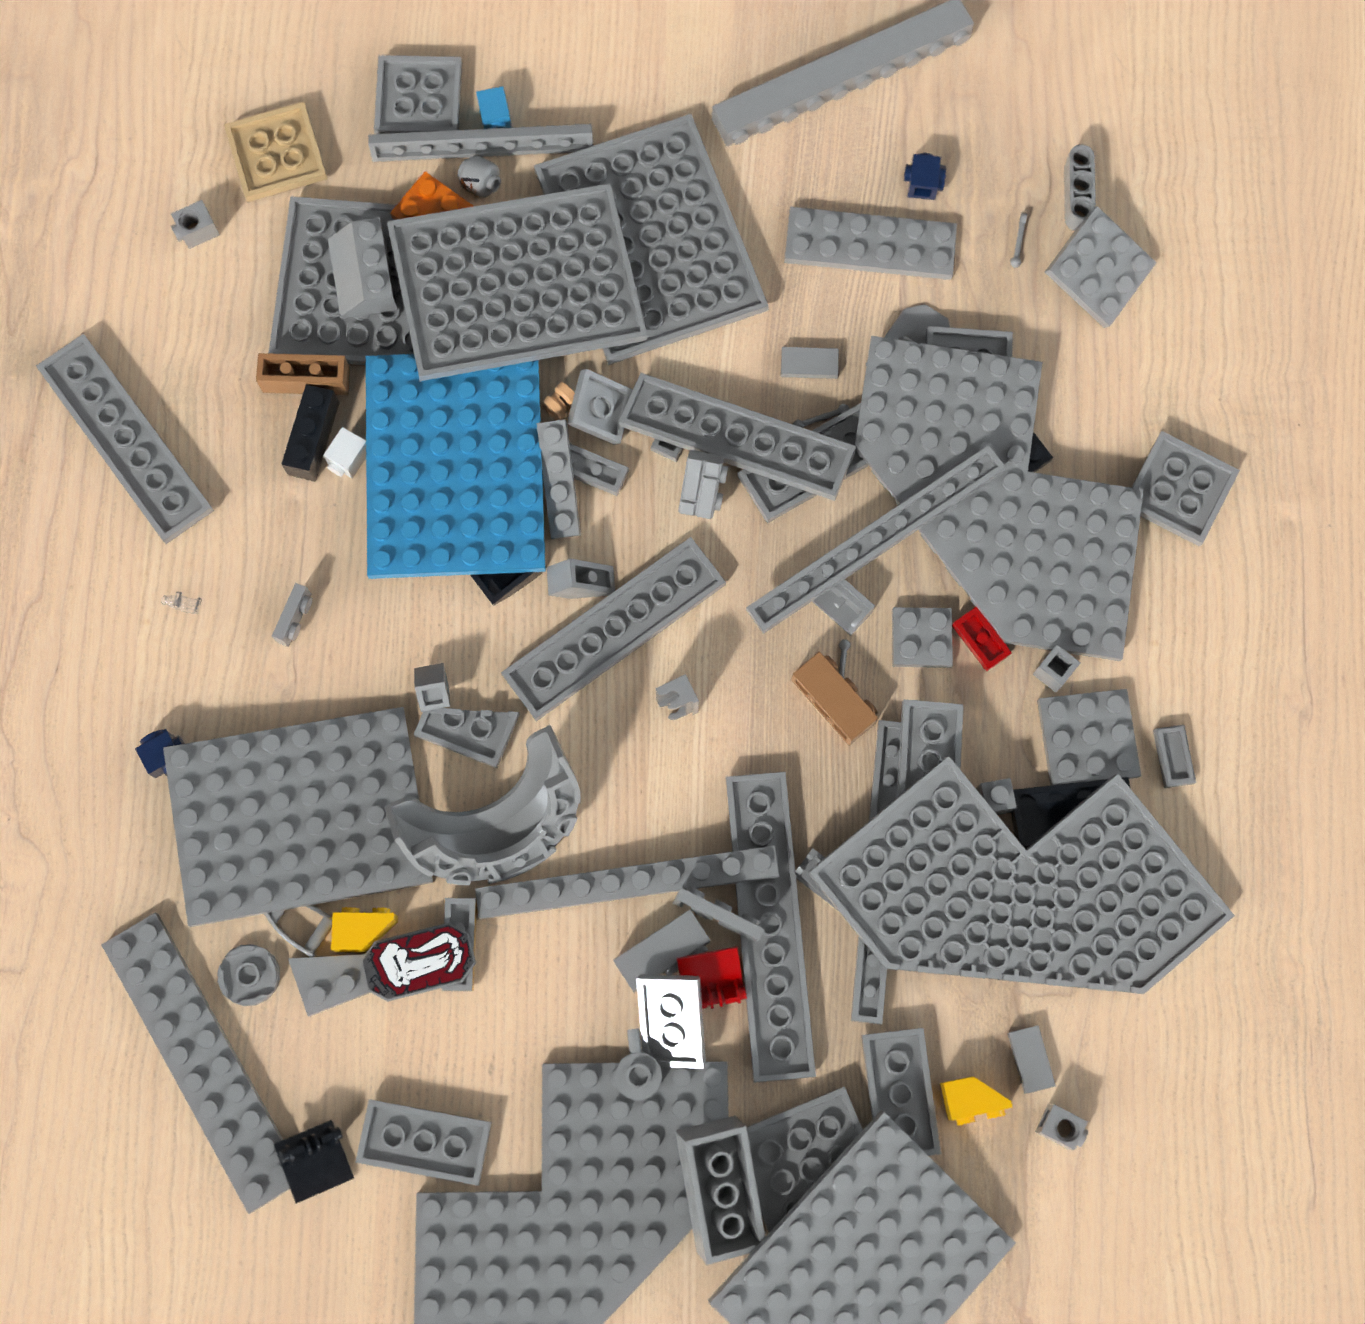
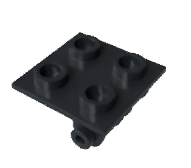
[273,1120,354,1204]

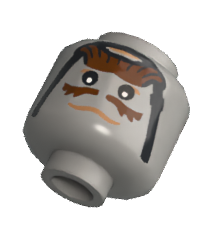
[458,156,501,197]

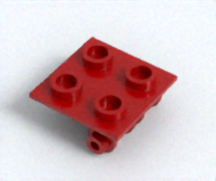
[677,946,747,1009]

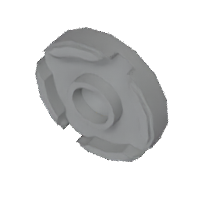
[218,944,280,1006]

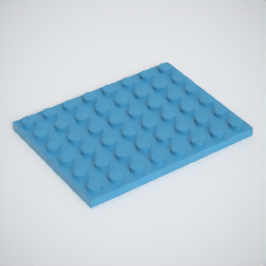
[366,354,546,579]

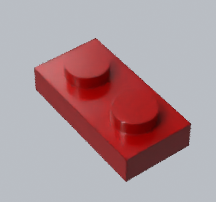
[952,607,1012,672]

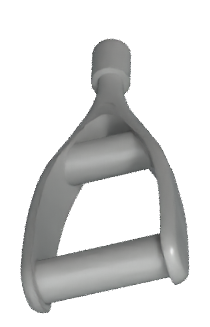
[264,905,332,957]

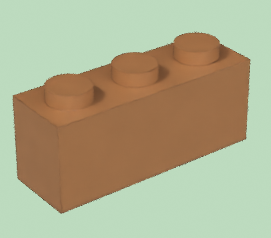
[256,353,350,395]
[791,651,878,746]

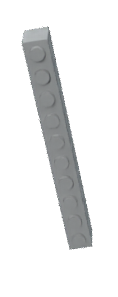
[712,0,974,147]

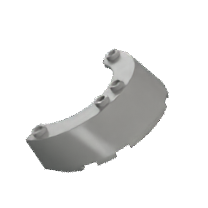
[385,725,581,886]

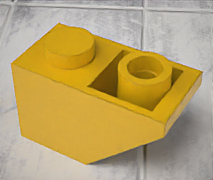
[331,907,398,953]
[939,1076,1013,1125]

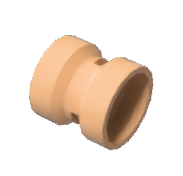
[540,382,575,421]

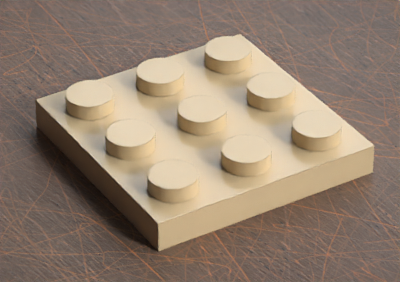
[224,101,328,203]

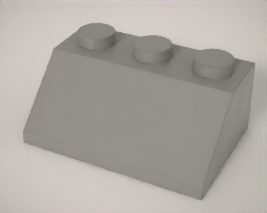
[328,217,397,319]

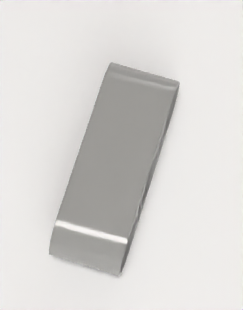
[1064,144,1096,231]

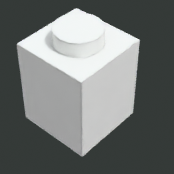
[323,427,366,478]

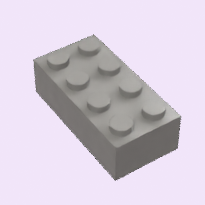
[675,1116,765,1265]

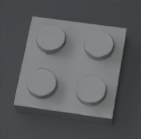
[567,369,633,445]
[892,607,953,668]

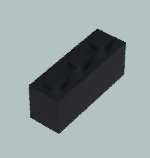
[281,384,339,482]

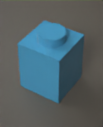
[476,86,512,129]

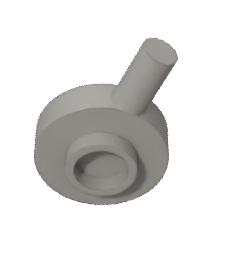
[615,1028,662,1100]

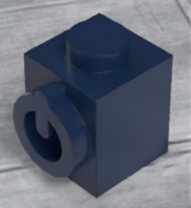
[904,153,946,200]
[135,729,185,778]

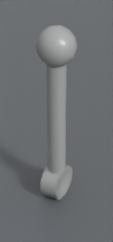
[1010,212,1027,268]
[793,404,849,428]
[839,639,851,678]

